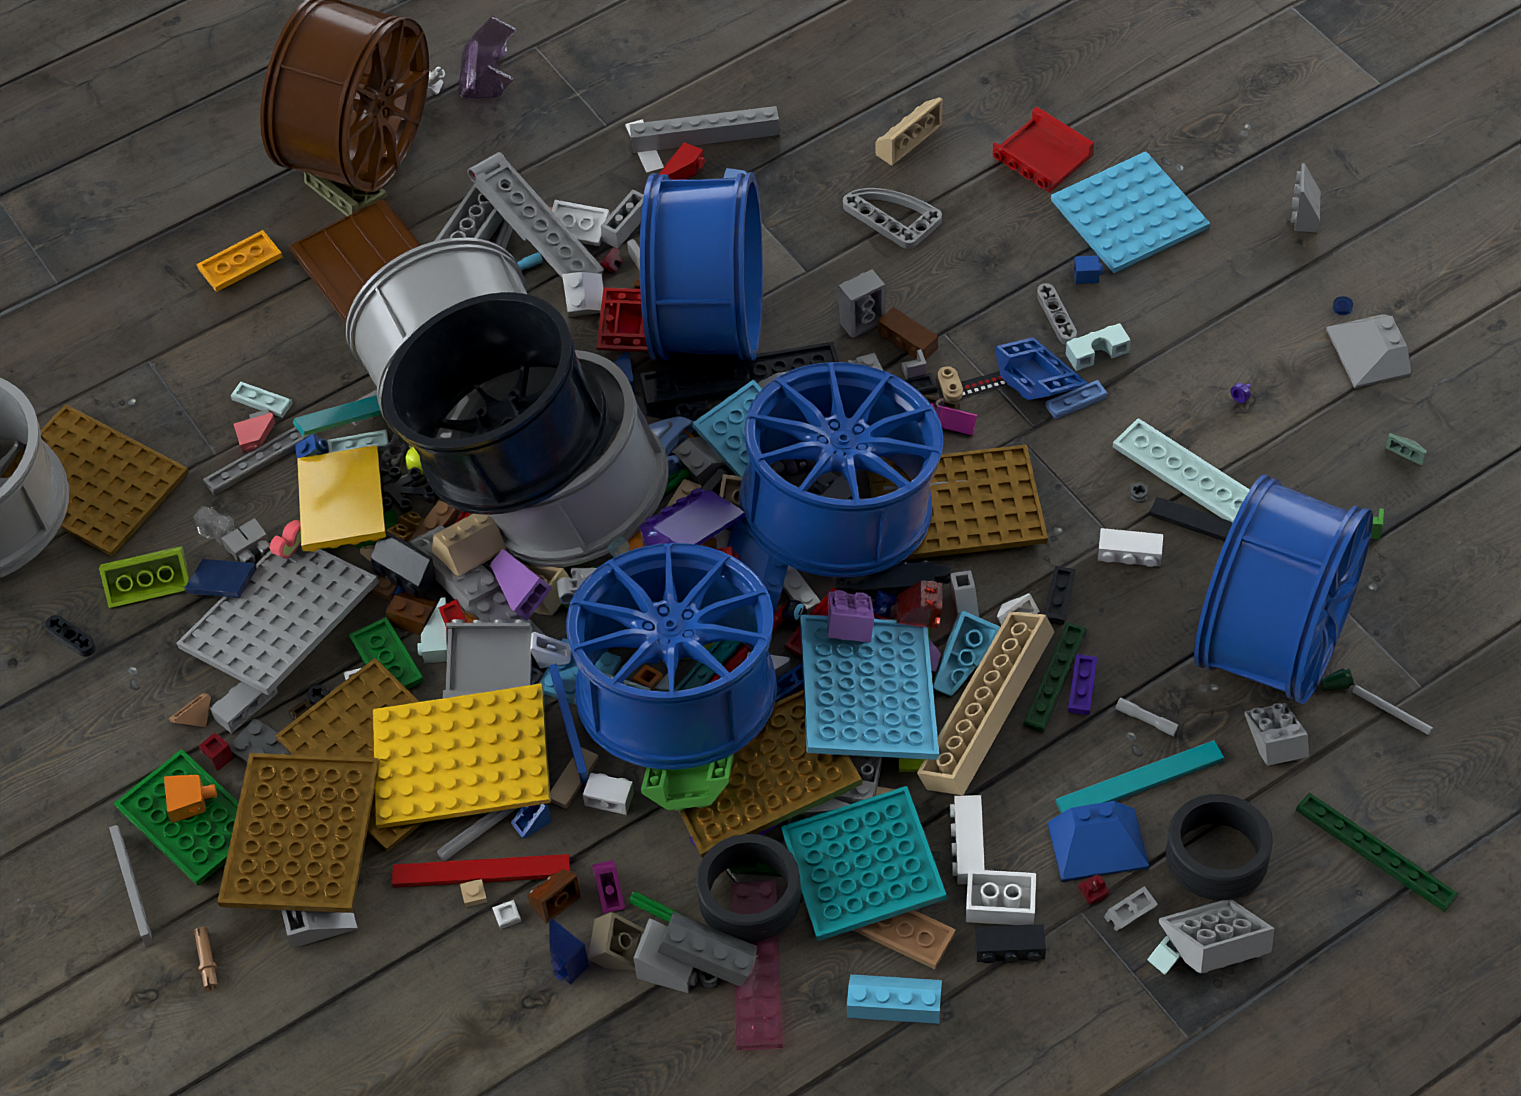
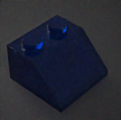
[549,918,589,984]

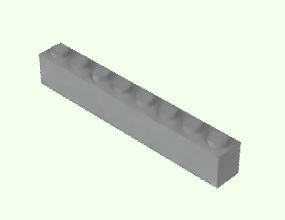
[630,106,780,153]

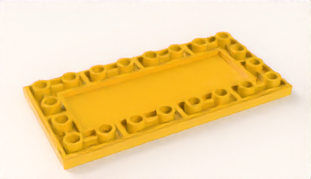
[297,445,386,552]

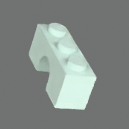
[1066,323,1130,371]

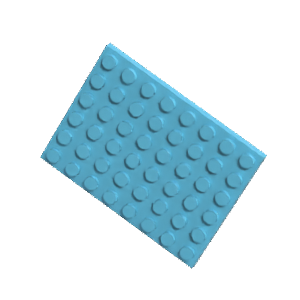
[800,615,939,760]

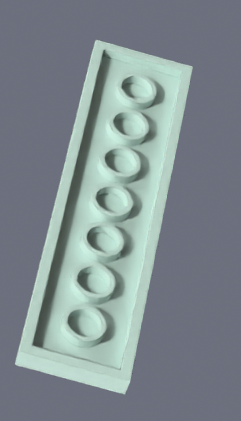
[1113,418,1249,523]

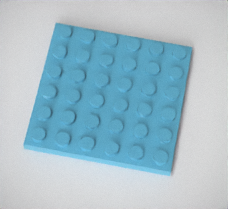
[1051,151,1210,273]

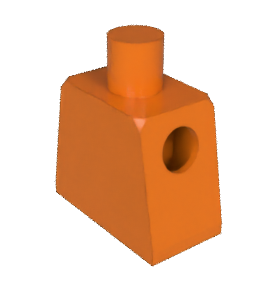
[164,775,217,823]

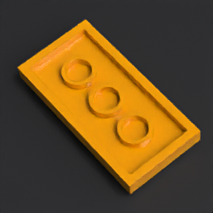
[197,230,283,292]

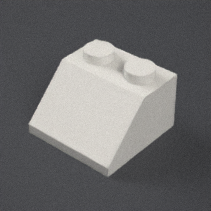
[562,272,603,317]

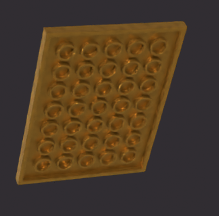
[679,690,863,858]
[217,753,379,913]

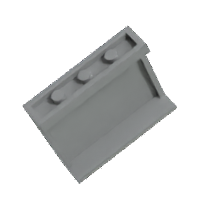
[443,619,533,698]

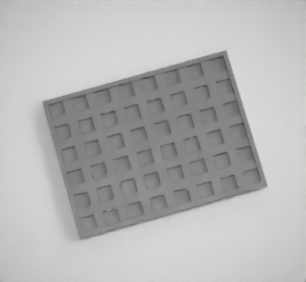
[177,544,379,695]

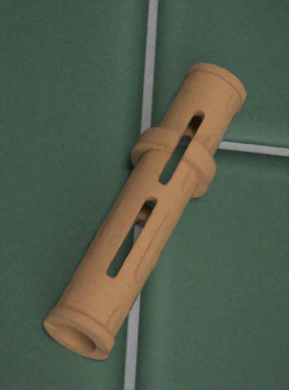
[194,927,219,992]

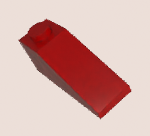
[659,142,705,180]

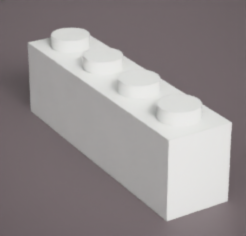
[950,795,985,884]

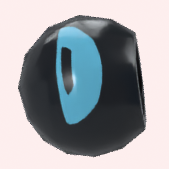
[781,600,808,626]

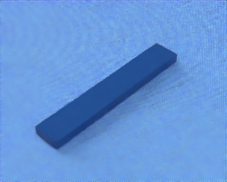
[549,664,589,784]

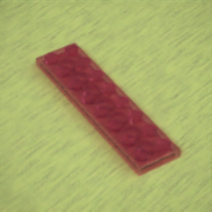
[731,881,783,1050]

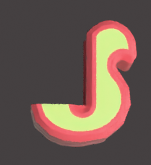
[270,520,301,559]

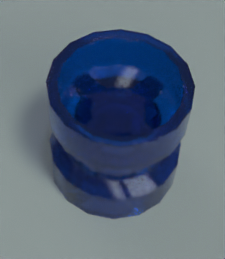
[872,589,898,618]

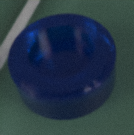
[1333,296,1353,315]

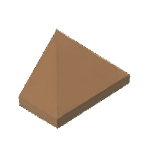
[169,693,211,727]

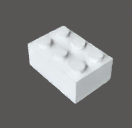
[966,869,1036,925]

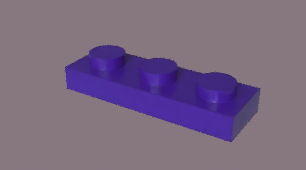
[1068,654,1097,715]

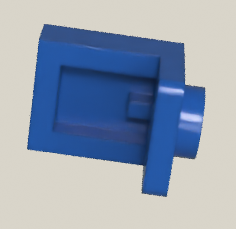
[295,434,328,460]

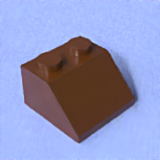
[386,592,439,636]
[527,869,581,924]

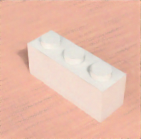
[1098,528,1163,567]

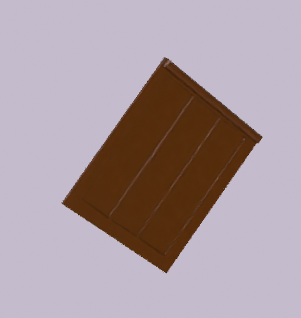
[288,199,421,324]

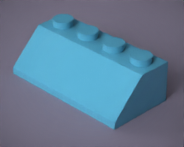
[847,974,942,1024]

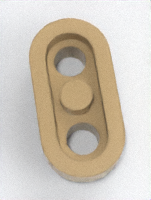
[937,366,963,402]

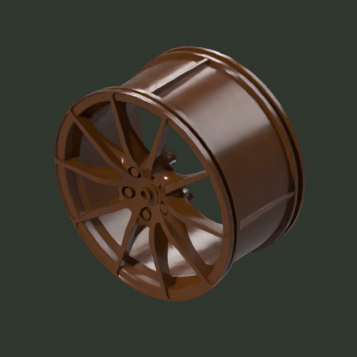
[260,0,429,192]

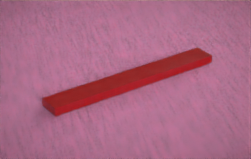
[392,854,570,888]

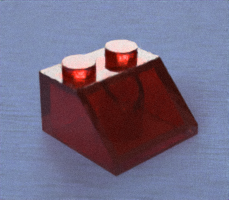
[896,581,942,628]

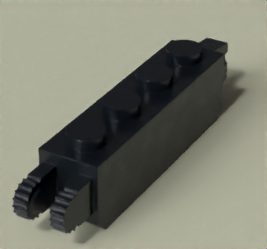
[836,561,951,599]

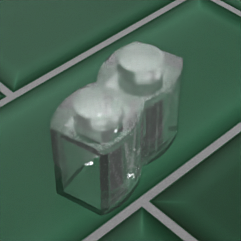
[193,506,237,545]

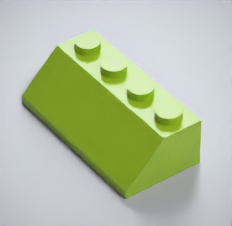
[99,546,189,608]

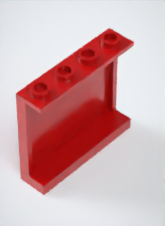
[993,107,1094,193]

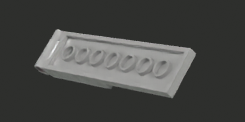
[467,152,604,278]
[407,526,546,658]

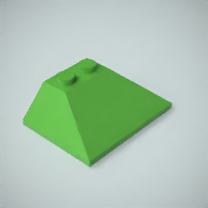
[641,754,734,811]

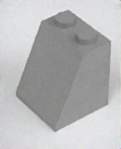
[634,919,698,993]

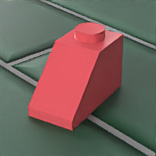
[234,412,275,452]

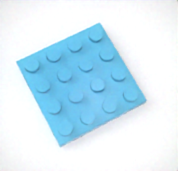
[692,380,776,477]

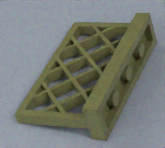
[304,172,387,216]

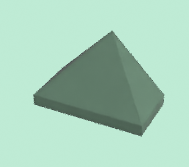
[1386,433,1427,466]

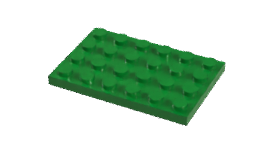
[114,749,239,886]

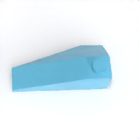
[933,611,1000,696]

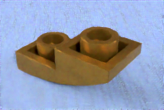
[387,511,424,542]

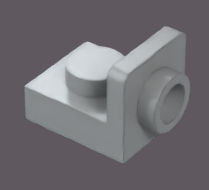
[811,472,839,495]

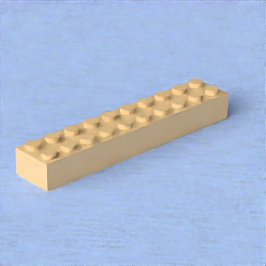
[917,611,1054,796]

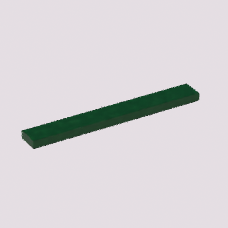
[1296,792,1459,913]

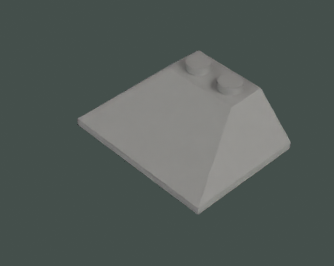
[1326,314,1412,388]

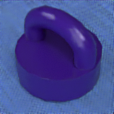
[1230,383,1251,403]

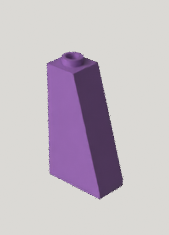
[490,549,553,620]

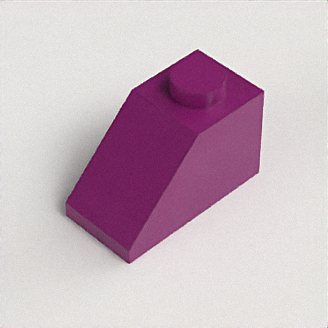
[592,860,625,914]

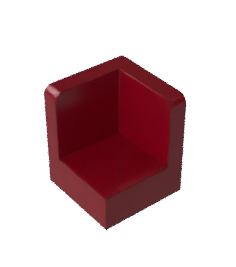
[199,733,234,771]

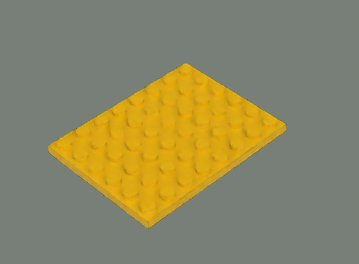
[373,683,551,829]

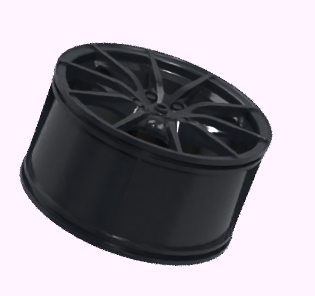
[382,292,609,515]

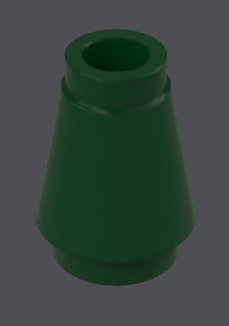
[1320,668,1354,691]

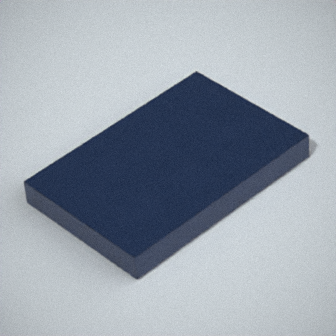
[184,559,257,598]

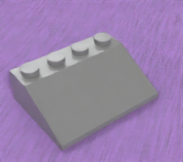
[1159,899,1275,973]

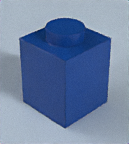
[1074,255,1103,284]

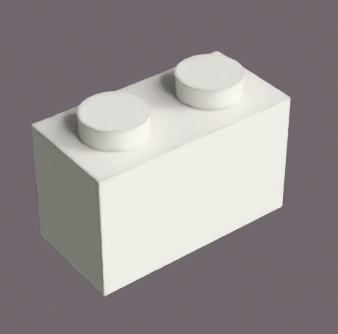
[583,773,634,815]

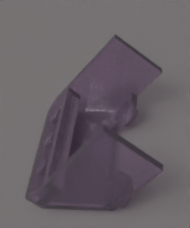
[459,16,516,99]

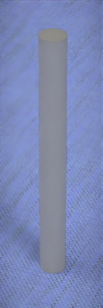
[1352,685,1433,735]

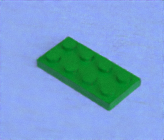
[349,617,424,690]

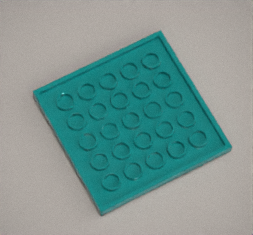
[781,786,947,941]

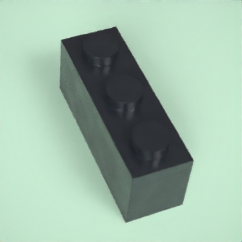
[975,924,1046,964]

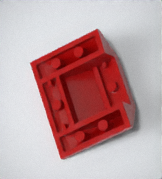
[596,288,648,352]

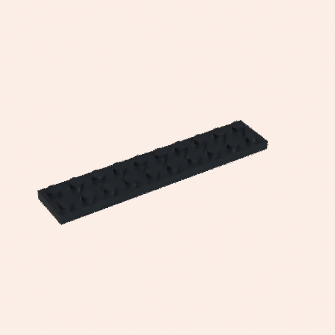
[640,342,839,408]

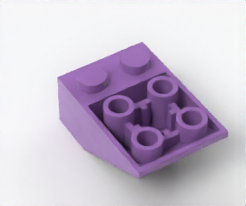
[827,590,874,642]

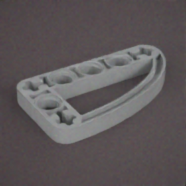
[843,188,942,249]

